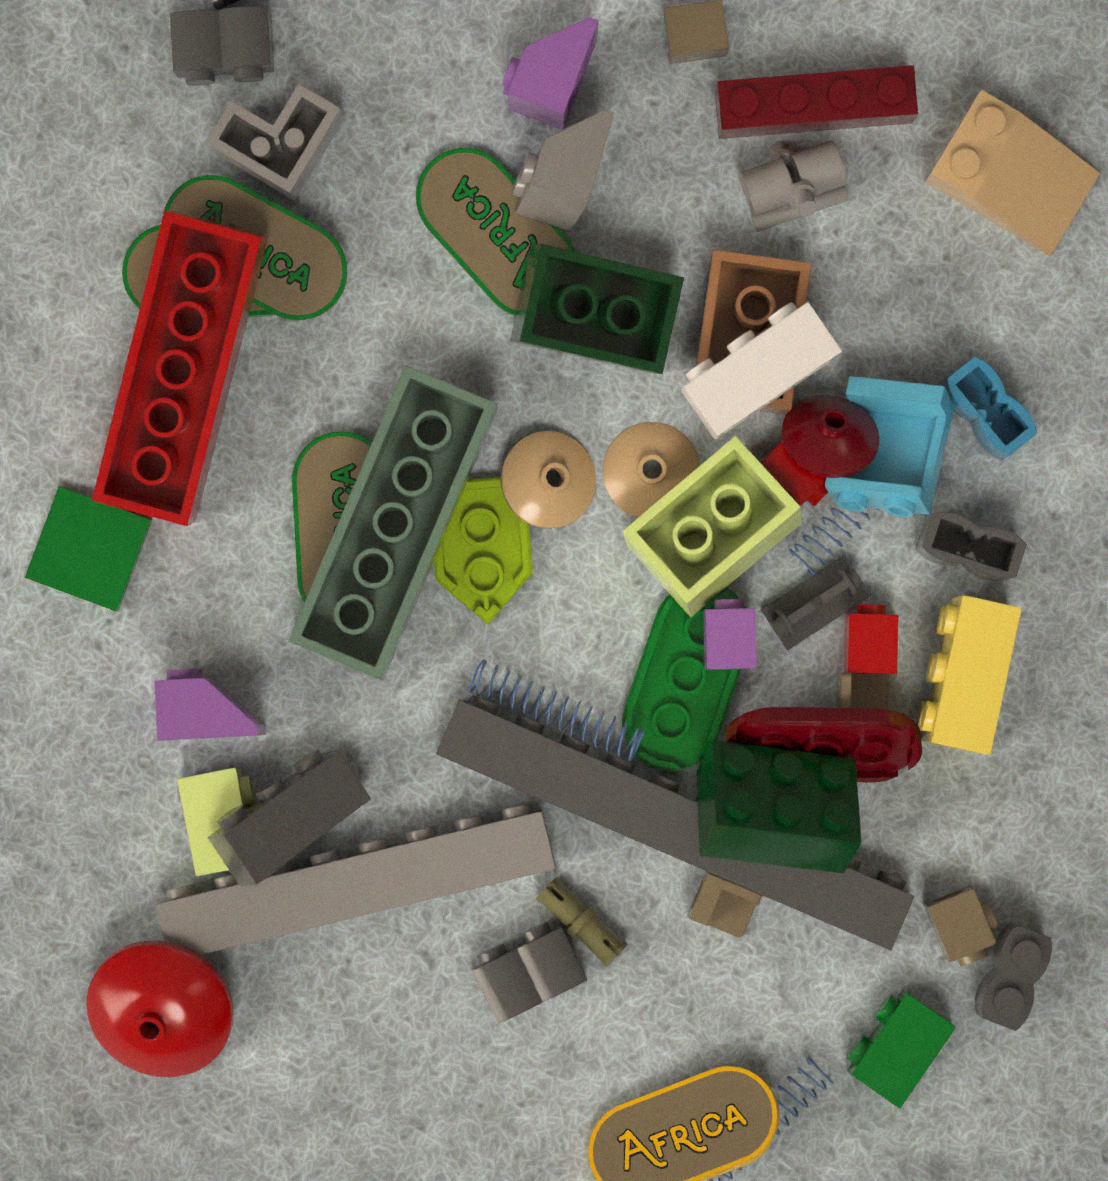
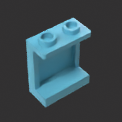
[825,376,955,518]

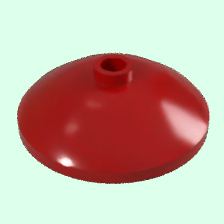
[86,940,234,1078]

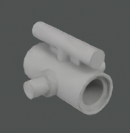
[739,140,849,232]

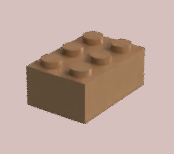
[695,249,811,415]

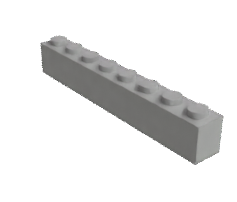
[156,803,556,955]

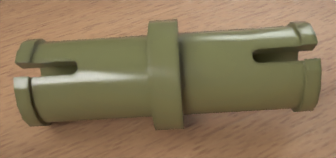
[536,876,628,967]

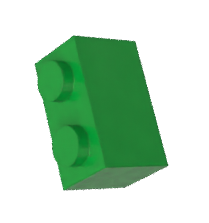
[846,989,956,1109]

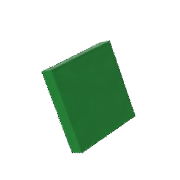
[24,486,152,612]

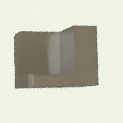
[664,0,729,65]
[836,673,887,709]
[687,871,762,938]

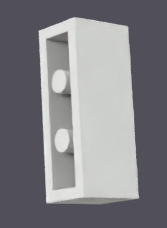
[682,302,842,440]

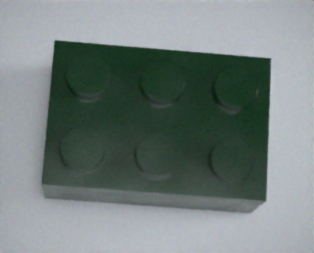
[510,244,684,374]
[696,740,862,874]

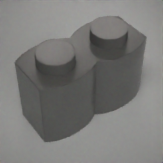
[170,6,275,86]
[915,512,1027,581]
[472,921,587,1024]
[975,922,1052,1031]

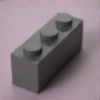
[207,749,371,886]

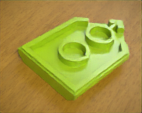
[434,477,533,625]

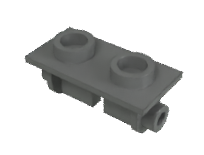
[761,556,869,651]

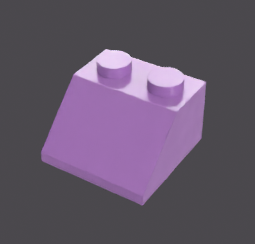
[502,17,599,130]
[154,669,266,741]

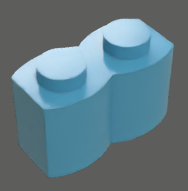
[940,357,1037,460]

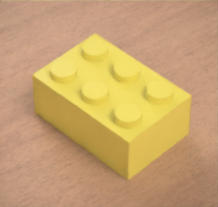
[916,595,1022,755]

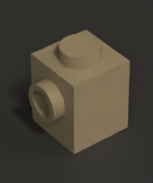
[923,886,999,966]

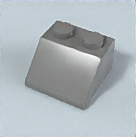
[512,109,615,232]

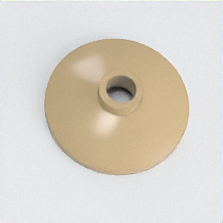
[603,422,700,517]
[501,431,596,529]

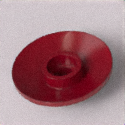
[781,395,880,478]

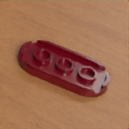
[724,707,922,783]

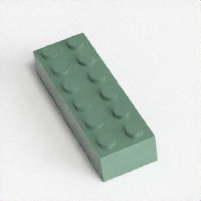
[288,365,498,681]

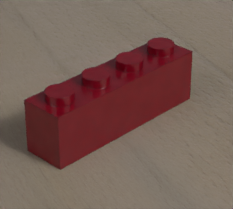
[715,65,918,139]

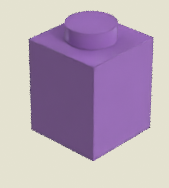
[703,599,757,670]

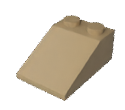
[925,89,1100,256]

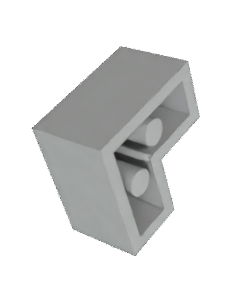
[205,83,344,202]

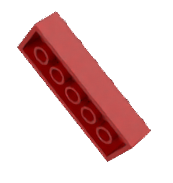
[92,211,269,526]

